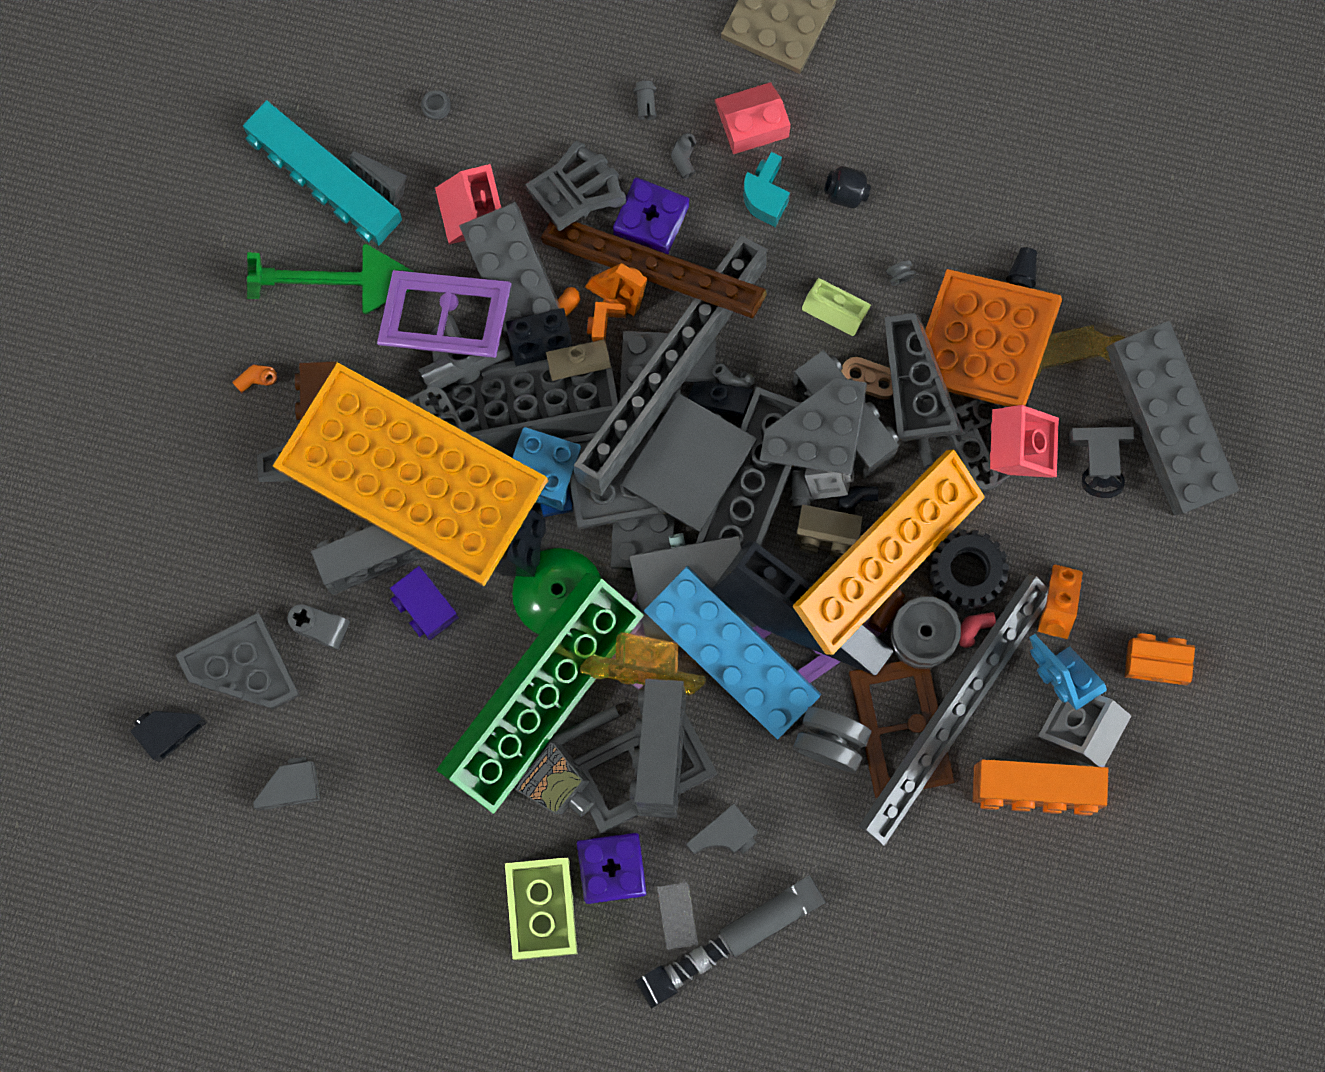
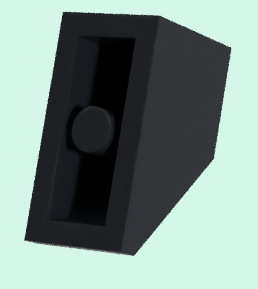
[130,711,208,763]

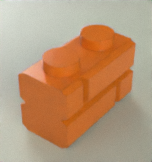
[1124,634,1195,685]

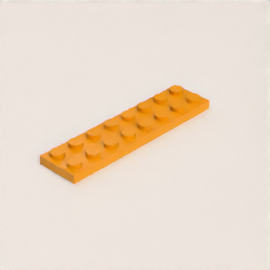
[793,449,985,655]

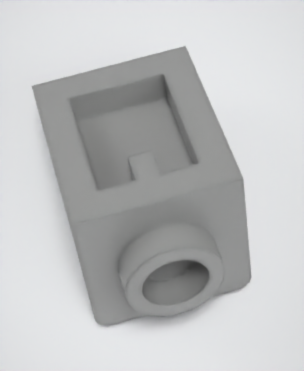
[805,468,854,500]

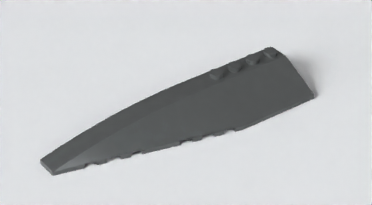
[257,343,619,482]

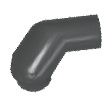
[671,133,696,179]
[712,363,755,389]

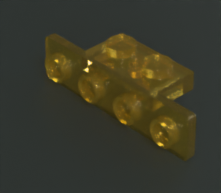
[580,632,705,695]

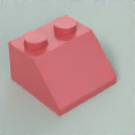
[715,82,791,154]
[990,405,1059,478]

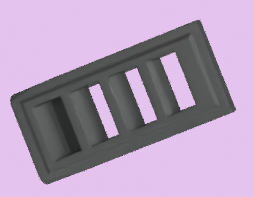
[349,151,406,207]

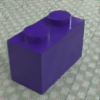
[390,566,459,640]

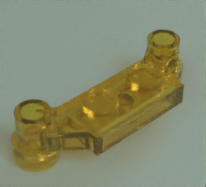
[1035,325,1125,379]

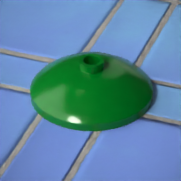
[512,548,601,635]

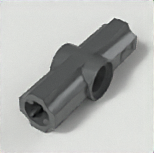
[417,335,510,389]

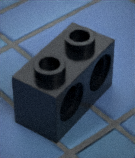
[505,308,573,366]

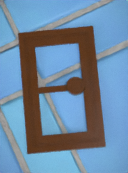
[849,661,955,799]

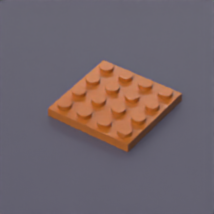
[925,269,1062,407]

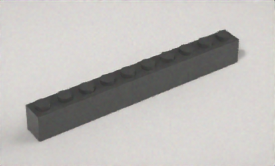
[573,235,767,496]

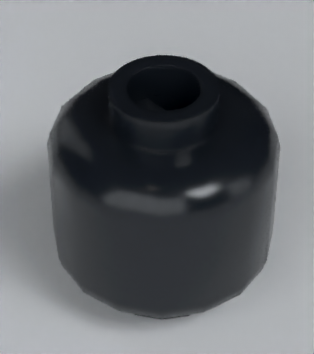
[824,166,871,209]

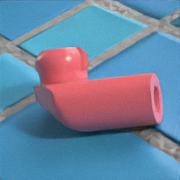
[959,612,996,648]

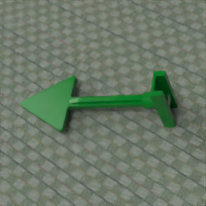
[247,244,414,315]

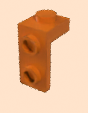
[1037,564,1083,639]

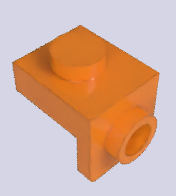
[587,299,627,342]

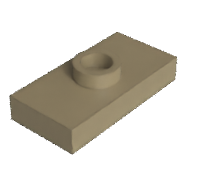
[546,339,611,381]

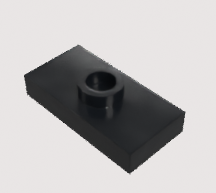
[688,381,753,419]

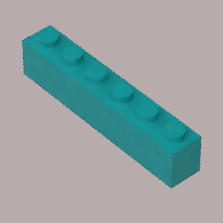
[243,100,402,246]

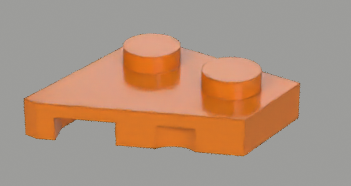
[585,263,647,316]

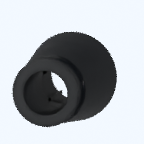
[1006,247,1037,289]

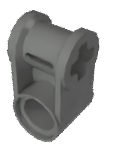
[287,604,350,650]

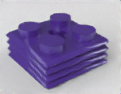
[613,177,689,254]
[577,833,647,904]

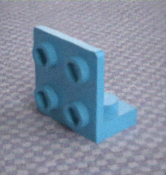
[512,427,581,511]
[1029,634,1107,710]

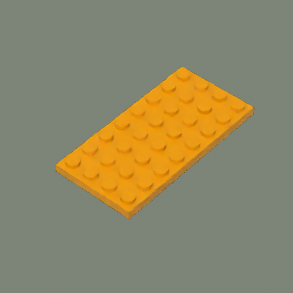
[273,362,548,586]

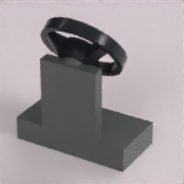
[1068,427,1134,498]

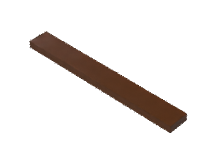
[541,221,767,319]

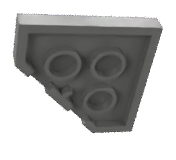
[760,378,867,475]
[175,613,300,709]

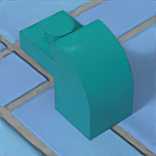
[743,152,790,227]

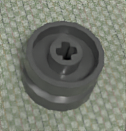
[889,596,961,669]
[793,707,872,773]

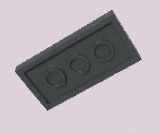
[459,202,561,337]

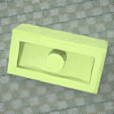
[802,278,871,336]

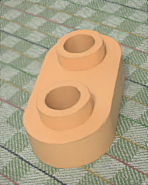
[841,357,893,399]

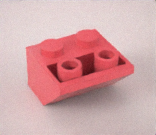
[435,164,501,245]

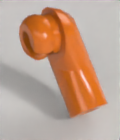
[557,287,580,317]
[232,365,277,393]

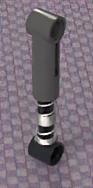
[635,875,826,1009]

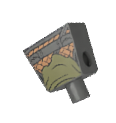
[514,742,593,817]

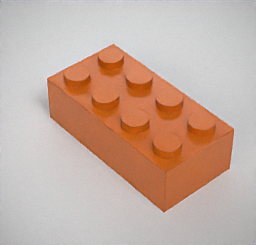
[972,759,1108,816]

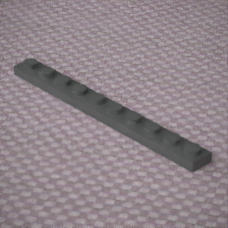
[859,574,1048,846]

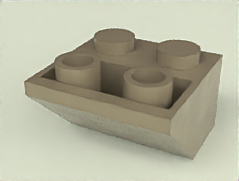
[794,504,863,559]

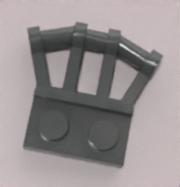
[525,141,626,231]

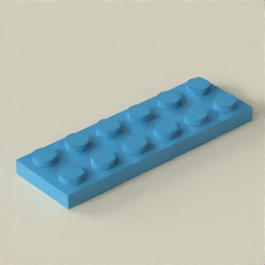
[644,566,821,740]

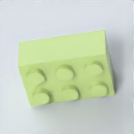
[505,857,578,960]

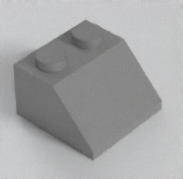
[1038,695,1131,767]

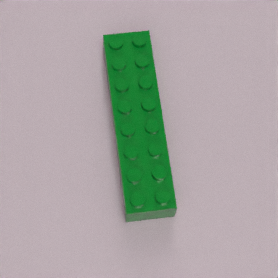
[436,572,644,814]

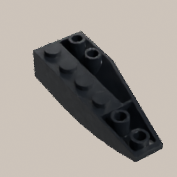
[711,541,893,676]

